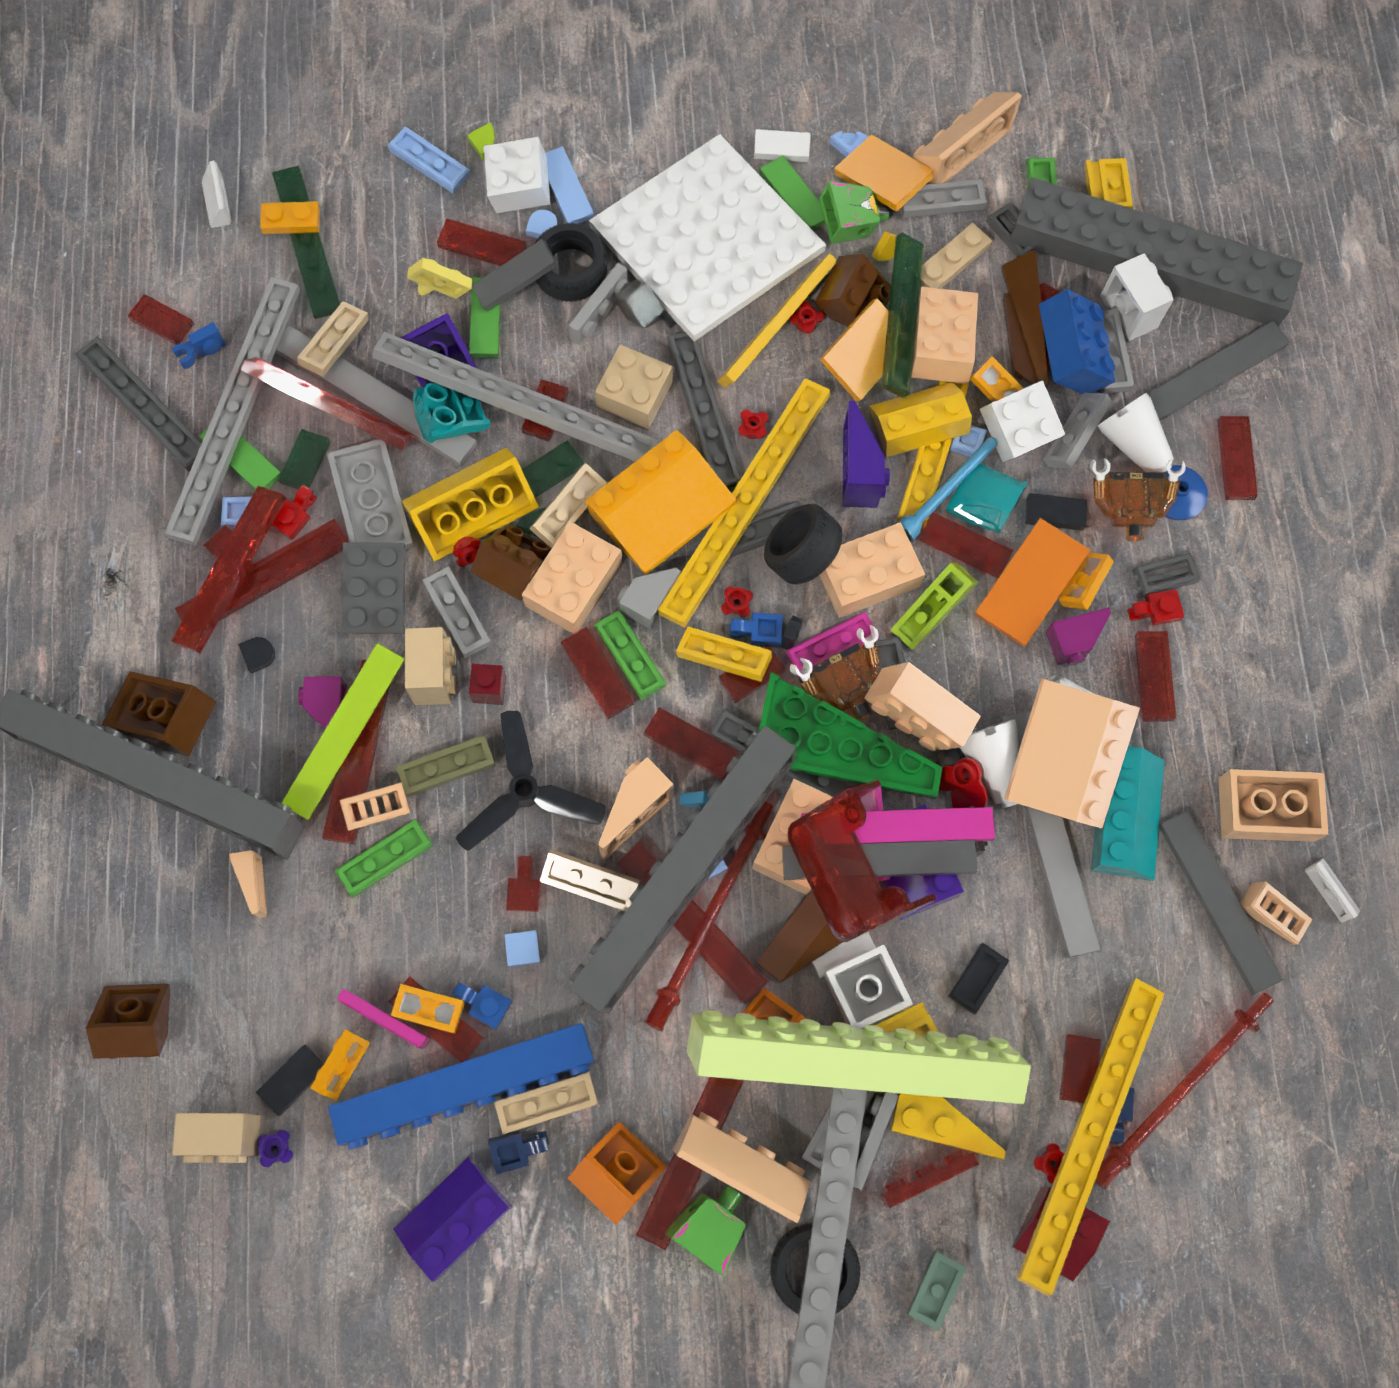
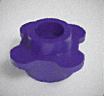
[257,1130,293,1167]

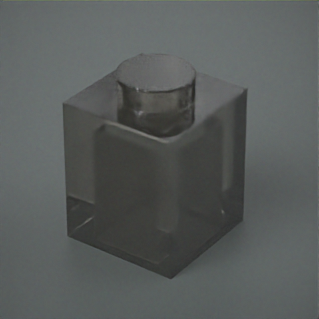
[613,280,664,328]

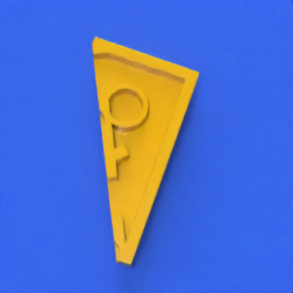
[890,1093,1006,1160]

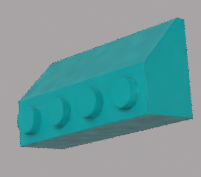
[1091,746,1165,881]

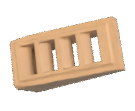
[340,783,410,831]
[229,850,267,918]
[1240,881,1313,945]

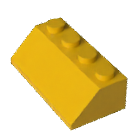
[401,448,539,562]

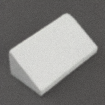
[202,161,232,228]
[1305,858,1360,922]

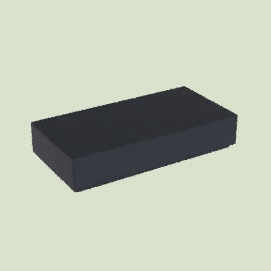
[1025,493,1087,531]
[947,943,1010,1015]
[255,1044,324,1116]

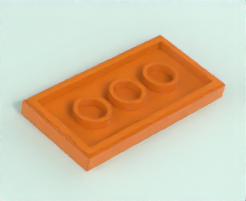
[974,518,1090,647]

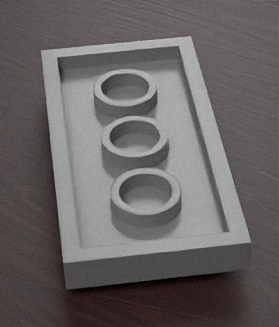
[327,438,414,550]

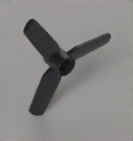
[456,710,605,851]

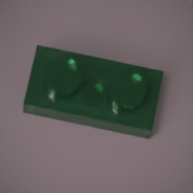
[522,440,584,497]

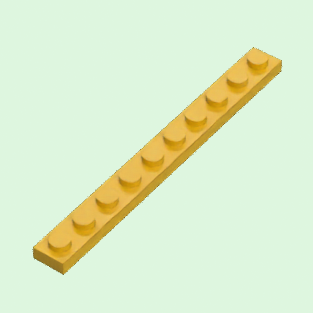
[658,378,830,628]
[1016,978,1165,1296]

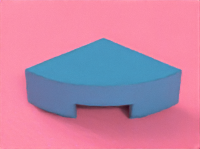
[680,791,710,809]

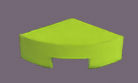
[467,122,495,160]

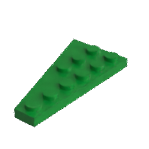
[759,672,942,799]

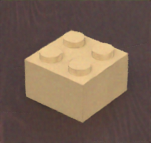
[595,345,673,430]
[405,627,456,705]
[172,1113,260,1163]

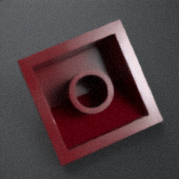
[1012,1186,1110,1281]

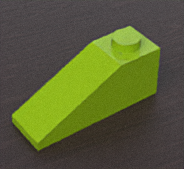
[890,563,979,650]

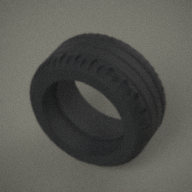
[535,223,607,302]
[764,504,842,585]
[770,1223,861,1314]

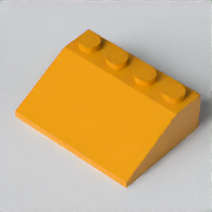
[585,430,737,575]

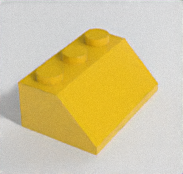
[869,382,972,457]

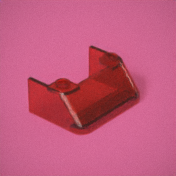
[787,779,937,942]

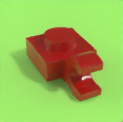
[267,485,317,541]
[1127,589,1185,626]

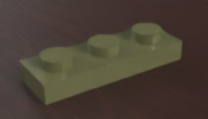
[396,735,496,797]

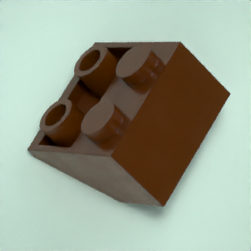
[815,253,895,327]
[470,525,551,601]

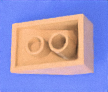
[598,757,673,860]

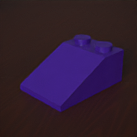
[400,313,478,388]
[842,401,890,508]

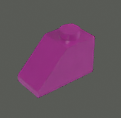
[1046,607,1111,666]
[298,676,347,730]

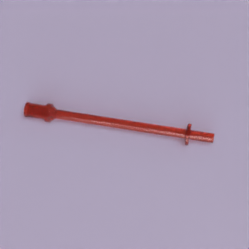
[644,801,774,1032]
[1095,993,1274,1190]

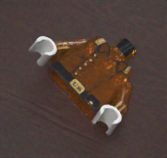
[1090,458,1185,542]
[790,625,880,721]

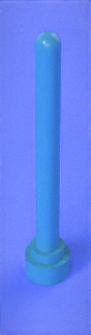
[898,437,998,542]

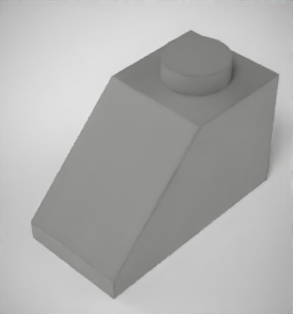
[617,568,681,630]

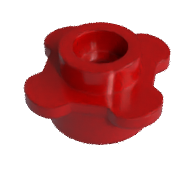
[790,302,824,334]
[738,409,769,439]
[453,536,480,567]
[721,586,753,618]
[1033,1143,1064,1184]

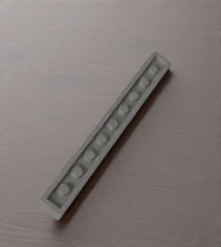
[164,277,300,546]
[372,332,659,462]
[788,1087,867,1388]

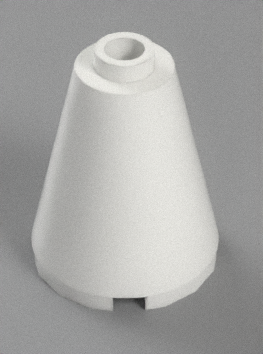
[1098,392,1174,472]
[960,719,1020,808]

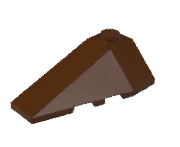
[756,878,884,983]

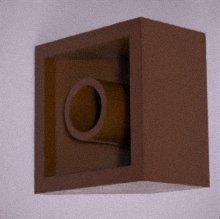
[86,984,170,1059]

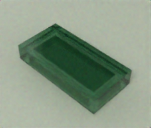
[278,429,330,490]

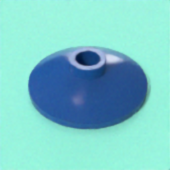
[1149,465,1208,520]

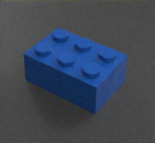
[1039,289,1116,394]

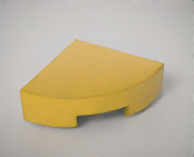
[871,231,909,261]

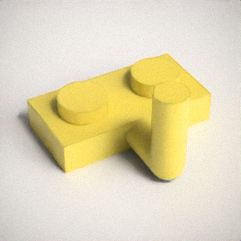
[407,258,472,299]

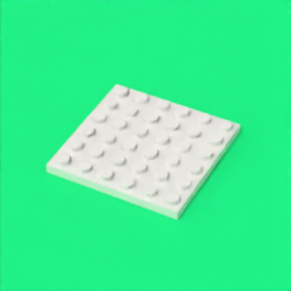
[589,134,826,342]

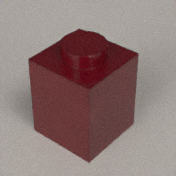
[469,663,506,705]

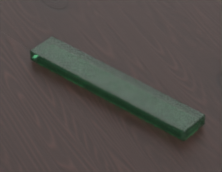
[272,165,340,319]
[881,232,924,398]

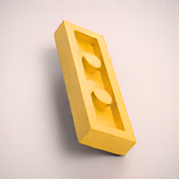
[676,626,772,682]

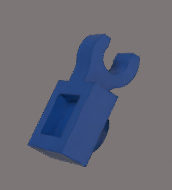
[172,322,226,369]
[729,612,783,647]
[452,982,512,1030]

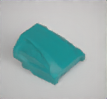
[413,383,491,443]
[945,463,1028,534]

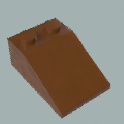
[102,671,216,756]

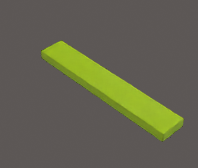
[282,643,405,820]

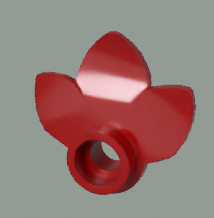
[939,758,987,809]

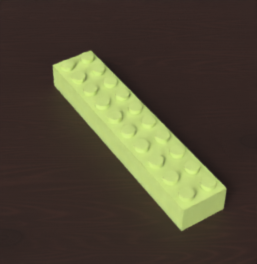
[686,1010,1031,1104]

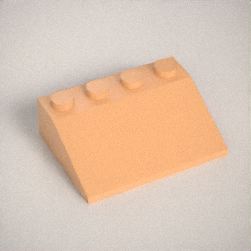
[1004,678,1140,828]

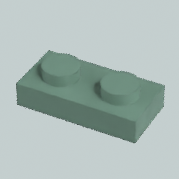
[907,1251,967,1331]

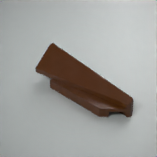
[1001,250,1049,389]

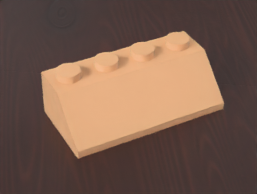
[913,92,1022,185]
[672,1112,811,1223]

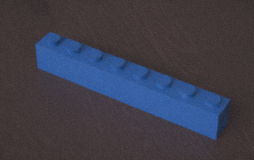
[328,1023,595,1150]

